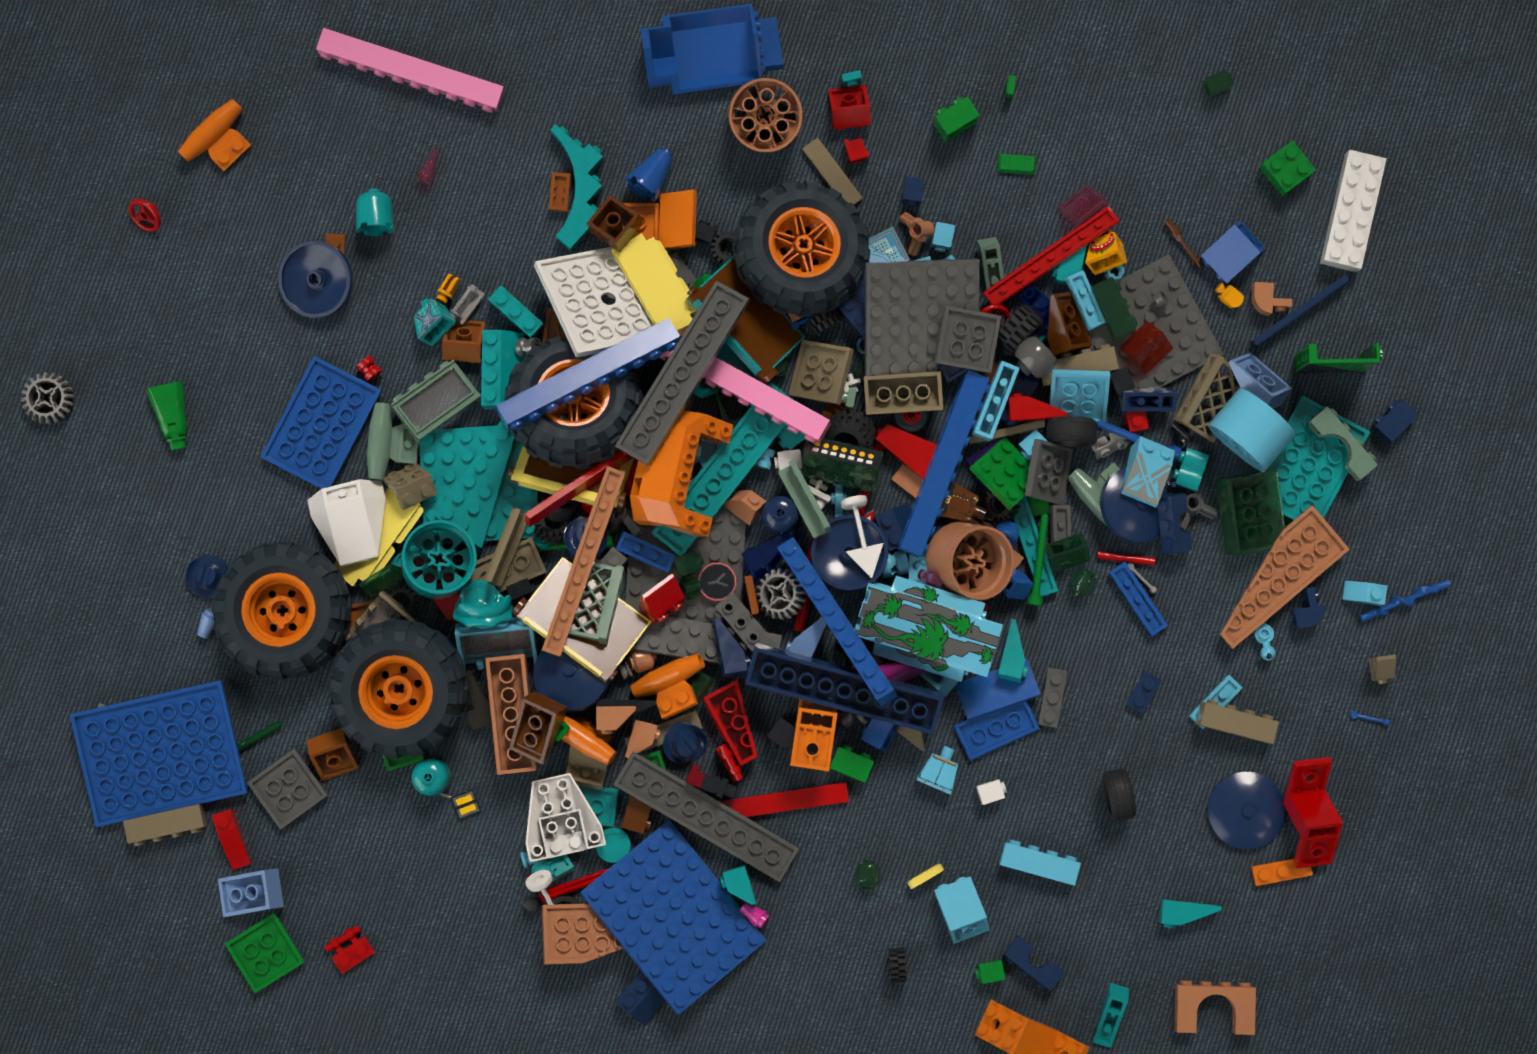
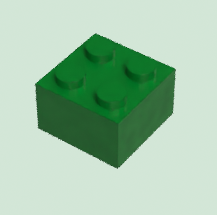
[933,96,980,143]
[1259,140,1316,197]

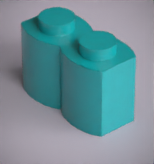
[1171,448,1209,493]

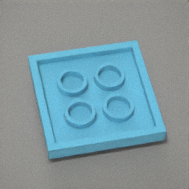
[1048,369,1110,422]

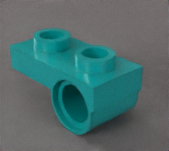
[531,855,574,883]

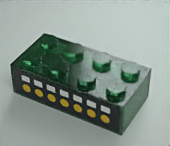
[802,438,884,493]

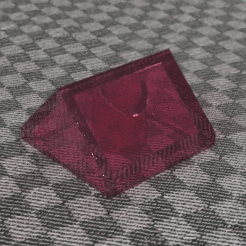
[1058,184,1108,229]

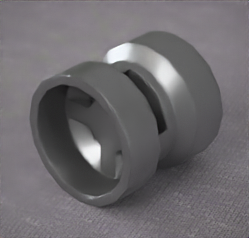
[515,338,542,357]

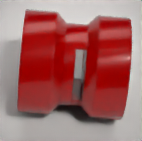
[356,355,383,382]

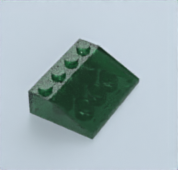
[1215,469,1285,556]

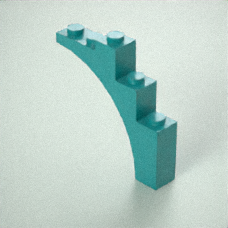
[550,124,604,252]

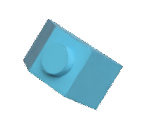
[1342,581,1387,606]

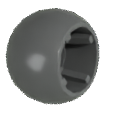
[1015,336,1057,378]

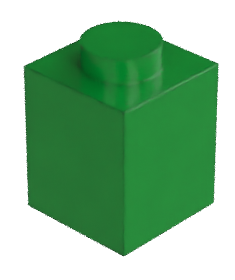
[975,959,1005,984]

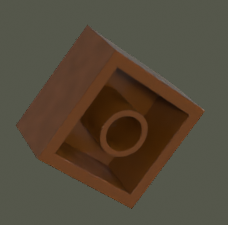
[586,195,643,253]

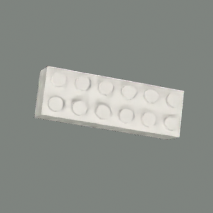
[1320,150,1387,272]

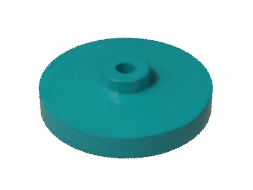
[596,828,631,863]

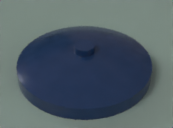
[278,241,353,318]
[1100,468,1169,543]
[811,514,889,592]
[533,651,610,712]
[1207,772,1285,849]

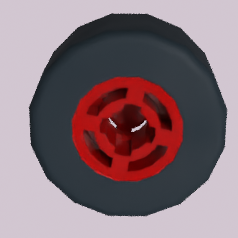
[894,411,929,433]

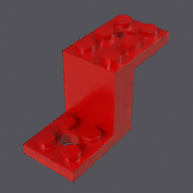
[1283,757,1343,869]

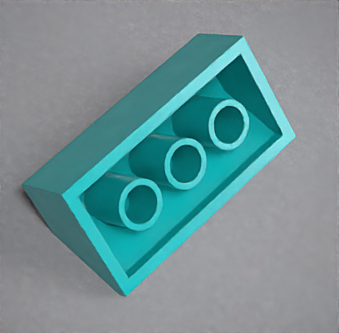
[481,330,524,410]

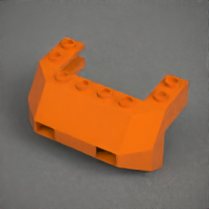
[630,410,733,537]

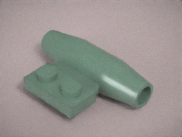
[367,403,420,481]
[1067,462,1120,526]

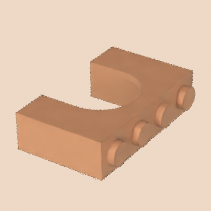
[1174,980,1256,1035]

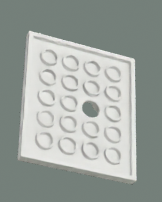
[534,247,653,358]

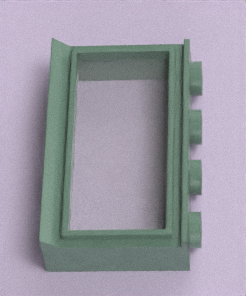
[391,359,481,444]

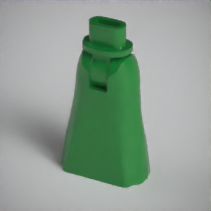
[146,381,187,451]

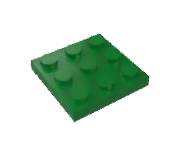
[969,437,1030,511]
[225,912,306,993]

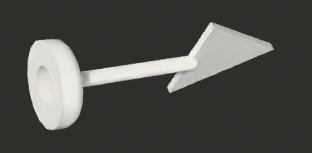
[840,495,884,579]
[526,870,554,905]

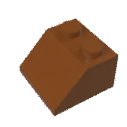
[442,320,486,363]
[306,728,358,781]

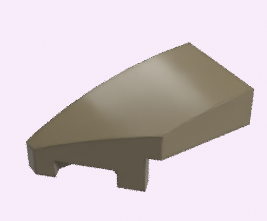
[897,726,926,752]

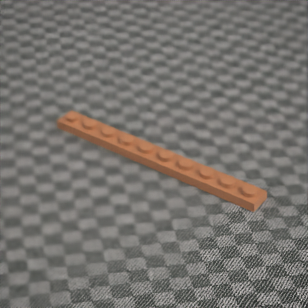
[542,466,626,657]

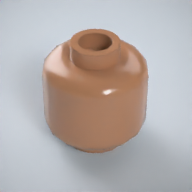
[627,650,657,673]

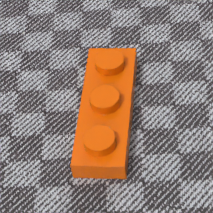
[1251,858,1313,886]

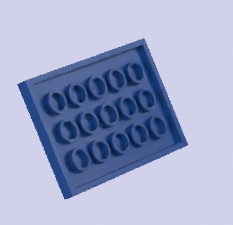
[261,356,382,489]

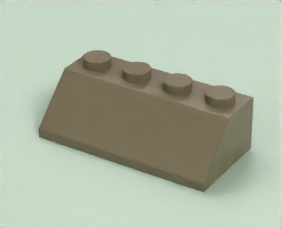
[864,371,943,415]

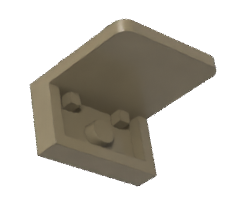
[384,464,437,510]
[566,745,607,790]

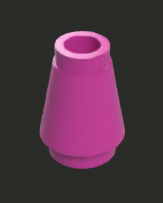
[740,902,770,929]

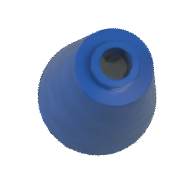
[624,148,673,202]

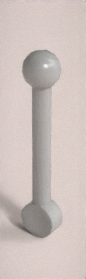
[1127,563,1157,594]

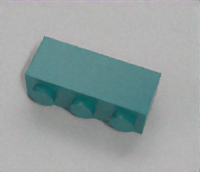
[488,285,545,338]

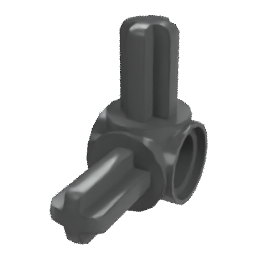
[1179,494,1217,530]

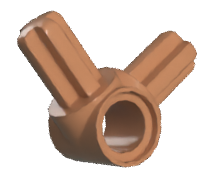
[900,212,934,256]

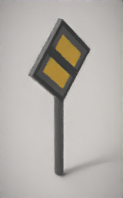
[440,789,482,820]

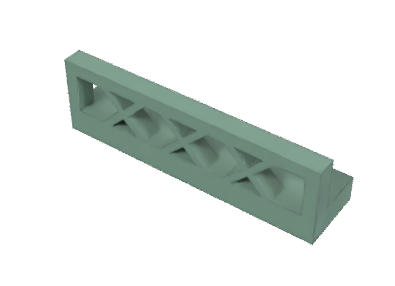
[778,459,831,539]

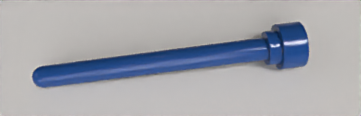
[1097,420,1181,462]

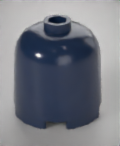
[761,496,799,535]

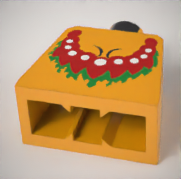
[1085,230,1127,275]

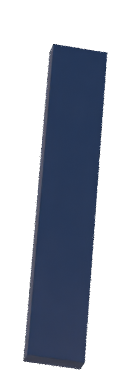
[1250,274,1350,348]

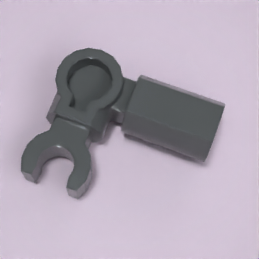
[607,506,646,537]

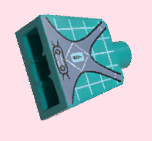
[414,299,456,346]

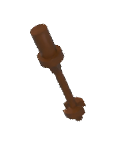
[1164,219,1202,268]

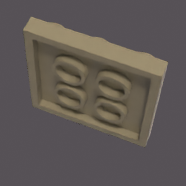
[788,340,854,405]

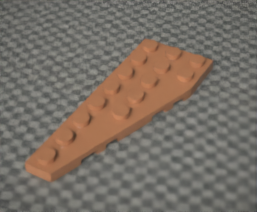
[1219,505,1350,649]
[542,904,623,965]

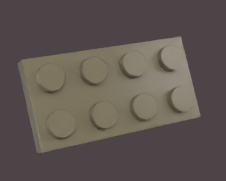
[463,537,547,593]

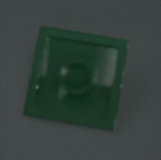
[359,564,404,597]

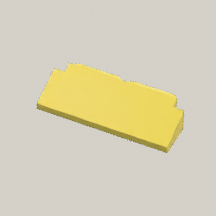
[611,233,697,336]
[333,487,424,587]

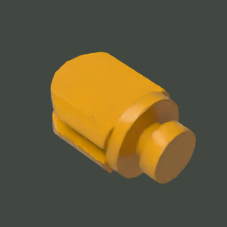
[436,274,461,304]
[1215,282,1244,308]

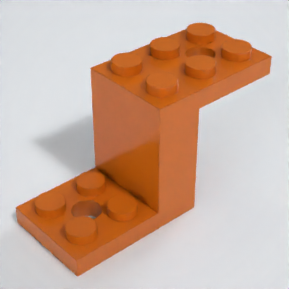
[790,699,837,771]
[975,1000,1090,1054]

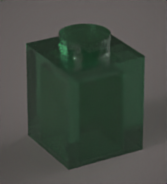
[1202,69,1234,99]

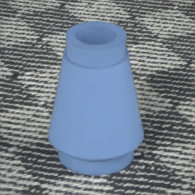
[197,609,215,639]

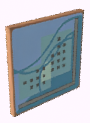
[869,227,910,262]

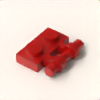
[715,744,743,783]
[324,925,375,974]

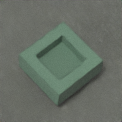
[842,387,857,409]

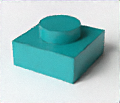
[841,70,862,87]

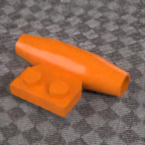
[178,99,251,171]
[631,653,705,719]
[561,716,617,765]

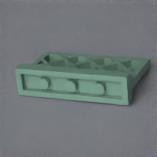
[569,563,625,645]

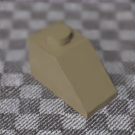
[1368,654,1396,684]

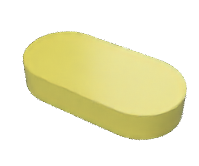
[908,863,944,889]

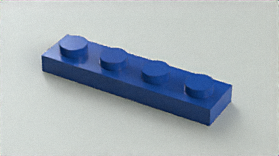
[1108,562,1168,636]

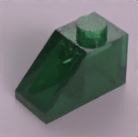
[673,551,705,579]

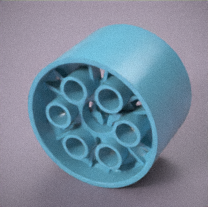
[1208,388,1296,472]

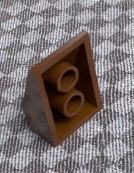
[1047,292,1092,356]
[509,691,567,765]

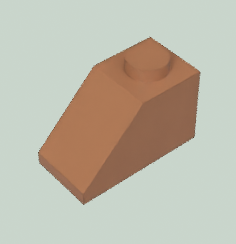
[723,490,767,526]
[596,706,636,734]
[625,720,661,758]

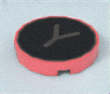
[698,563,736,601]

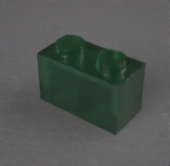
[1046,533,1090,573]

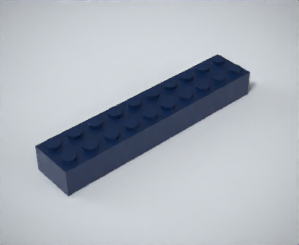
[745,643,944,735]

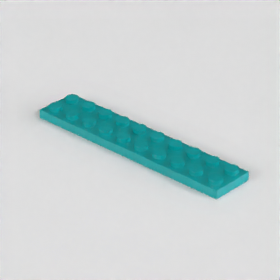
[652,382,792,557]

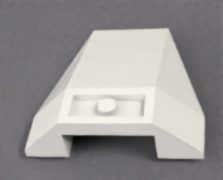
[308,479,386,567]
[526,773,606,862]

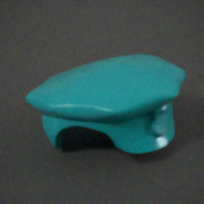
[453,580,513,627]

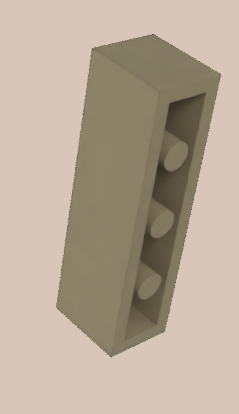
[1042,344,1120,387]
[1195,700,1279,744]
[123,804,207,846]

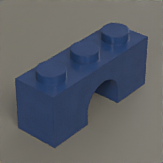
[1157,493,1192,554]
[1003,935,1065,991]

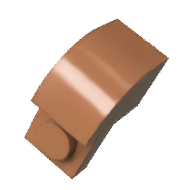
[1251,282,1292,316]

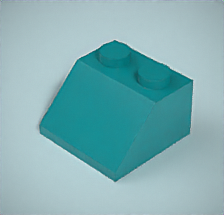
[720,865,756,905]

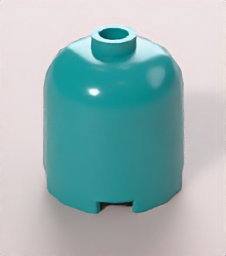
[356,189,394,236]
[411,758,452,796]

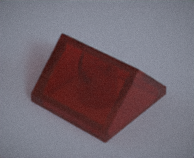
[1119,321,1173,375]

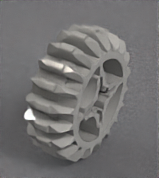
[21,372,74,424]
[756,568,807,620]

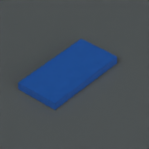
[955,659,1041,721]
[954,701,1040,761]

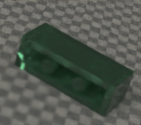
[1091,277,1138,341]

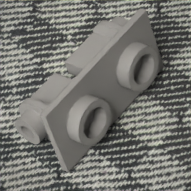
[450,284,485,325]
[1090,428,1131,460]

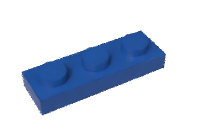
[616,532,676,573]

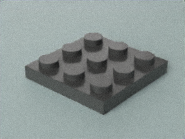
[934,306,1001,373]
[1025,439,1073,505]
[247,748,329,830]

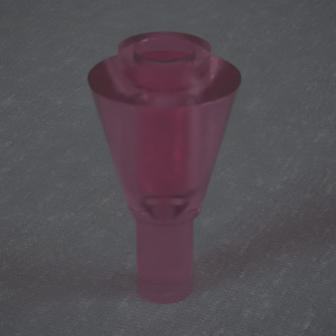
[416,149,439,184]

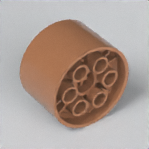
[728,78,802,152]
[926,522,1014,600]

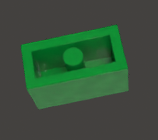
[830,744,874,783]

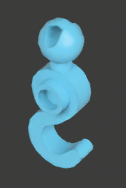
[831,472,847,517]
[1255,623,1276,661]

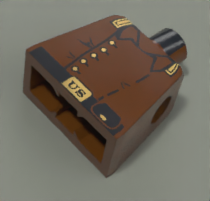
[939,482,987,523]

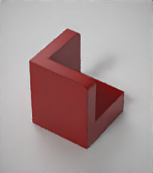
[844,138,869,165]

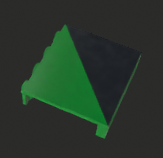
[1294,343,1383,373]

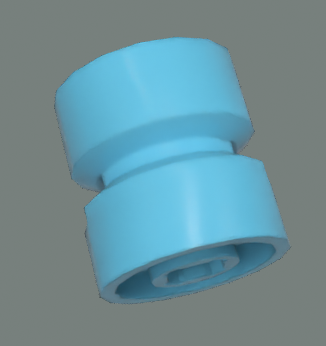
[882,550,909,579]

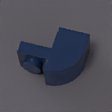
[1291,587,1325,629]

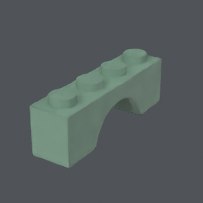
[1307,406,1378,481]

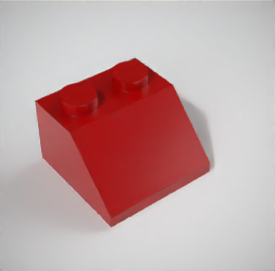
[828,85,872,130]
[639,574,685,625]

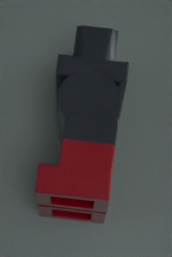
[686,764,737,798]

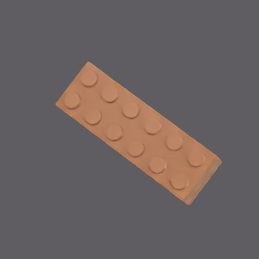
[485,654,538,775]

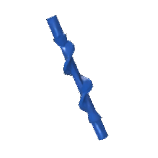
[1360,579,1452,622]

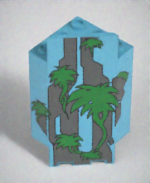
[854,576,1003,682]

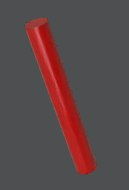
[1097,551,1155,566]

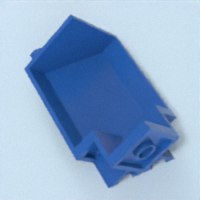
[641,4,784,95]

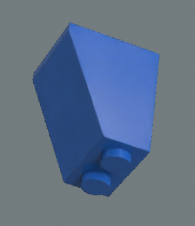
[1201,220,1266,283]

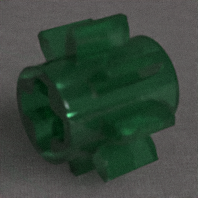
[679,575,702,600]

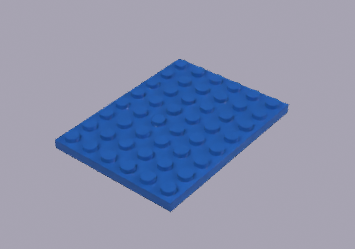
[69,680,248,827]
[580,820,767,1015]

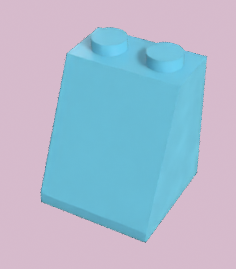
[934,877,990,944]

